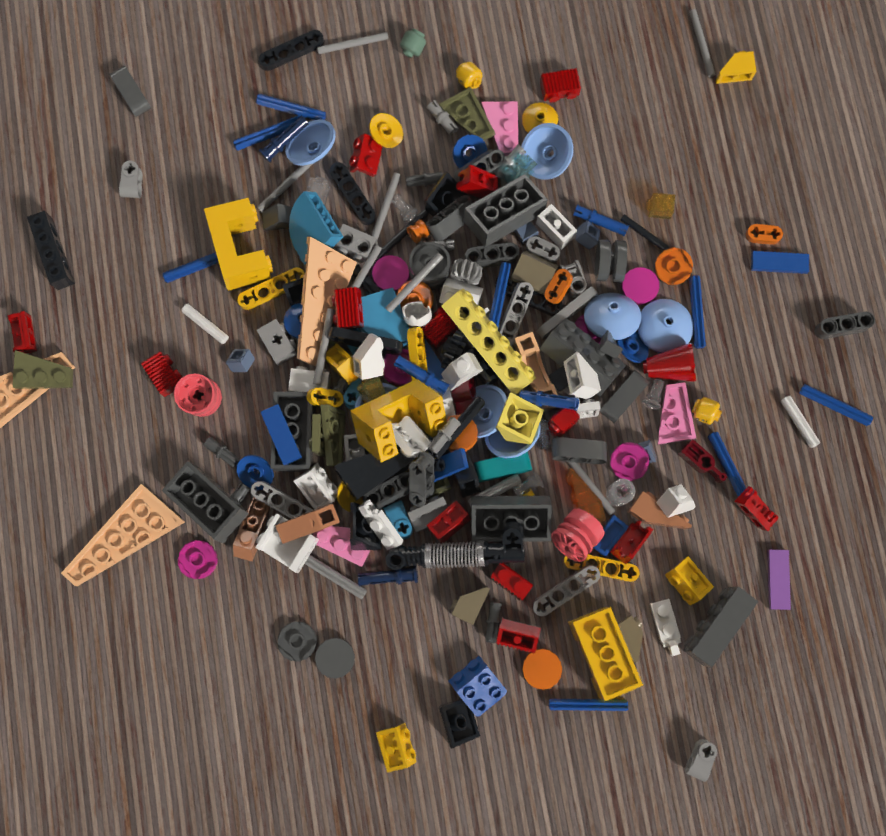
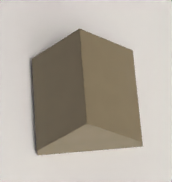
[510,250,559,295]

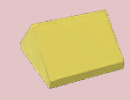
[496,392,544,444]

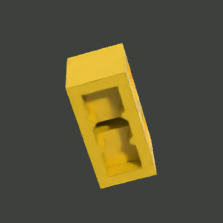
[325,343,358,384]

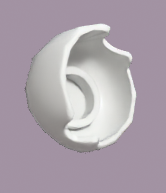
[402,301,432,327]

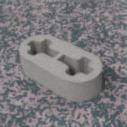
[526,236,560,263]

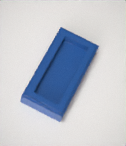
[593,515,629,557]

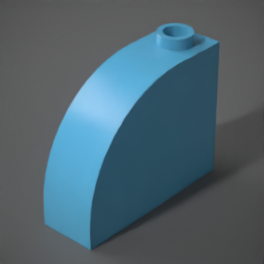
[289,191,343,265]
[358,287,409,347]

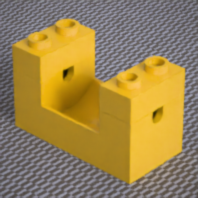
[204,198,273,291]
[350,379,447,463]
[568,607,643,701]

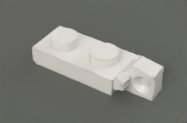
[358,499,403,550]
[649,599,681,656]

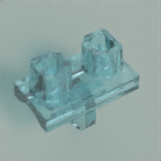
[501,152,537,183]

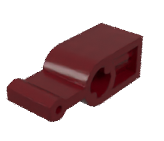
[452,377,476,415]
[678,439,728,483]

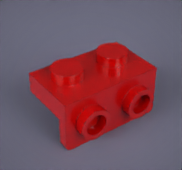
[349,133,383,177]

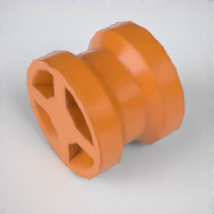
[407,220,430,243]

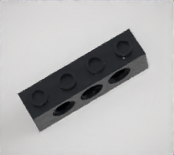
[27,210,75,290]

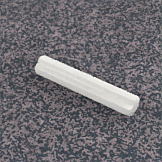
[181,304,229,344]
[781,396,820,448]
[468,474,521,507]

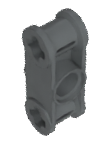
[409,451,435,507]

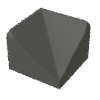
[599,330,623,358]

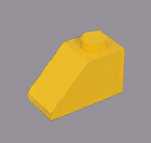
[715,51,757,84]

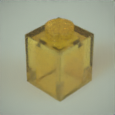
[646,193,675,219]
[357,377,386,404]

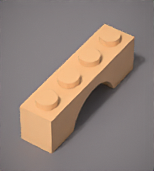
[513,332,558,412]

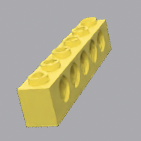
[441,288,536,395]

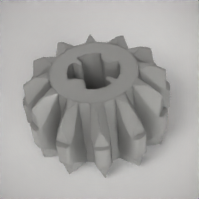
[450,259,482,285]

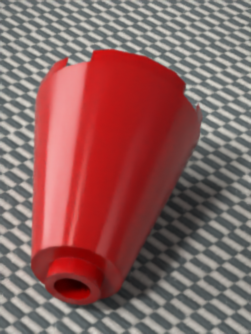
[643,343,696,382]

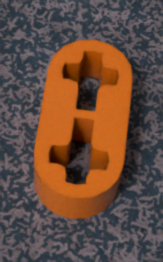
[745,224,783,245]
[545,269,573,304]

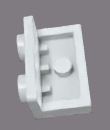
[391,416,431,458]

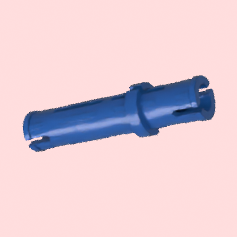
[573,204,629,236]
[393,355,450,395]
[519,390,579,410]

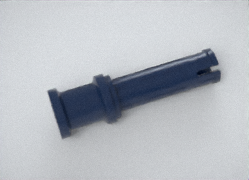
[259,115,309,163]
[358,566,418,586]

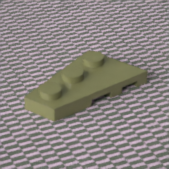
[439,87,495,141]
[13,350,73,389]
[320,404,345,468]

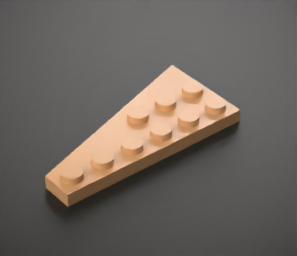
[297,237,357,366]
[0,352,75,428]
[61,484,185,586]

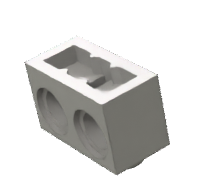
[334,224,378,263]

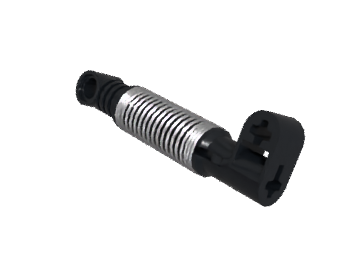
[386,521,525,570]

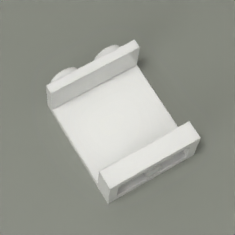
[255,514,319,573]

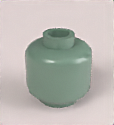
[400,28,426,58]

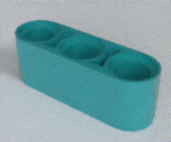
[474,451,532,482]

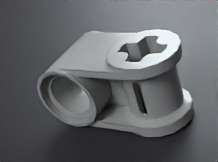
[119,160,143,198]
[559,260,587,298]
[685,739,717,782]

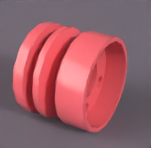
[174,373,222,417]
[551,509,605,562]

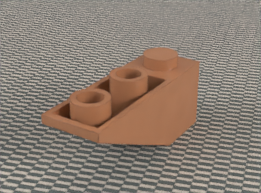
[627,491,692,529]
[233,497,270,561]
[275,503,340,544]

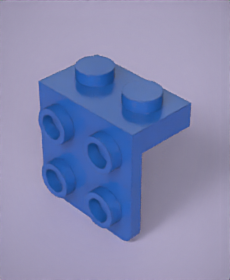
[449,656,507,717]

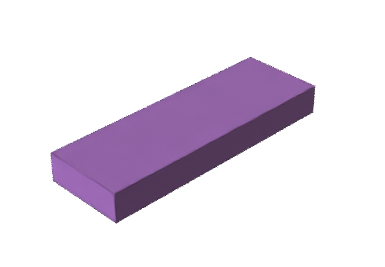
[767,550,791,610]

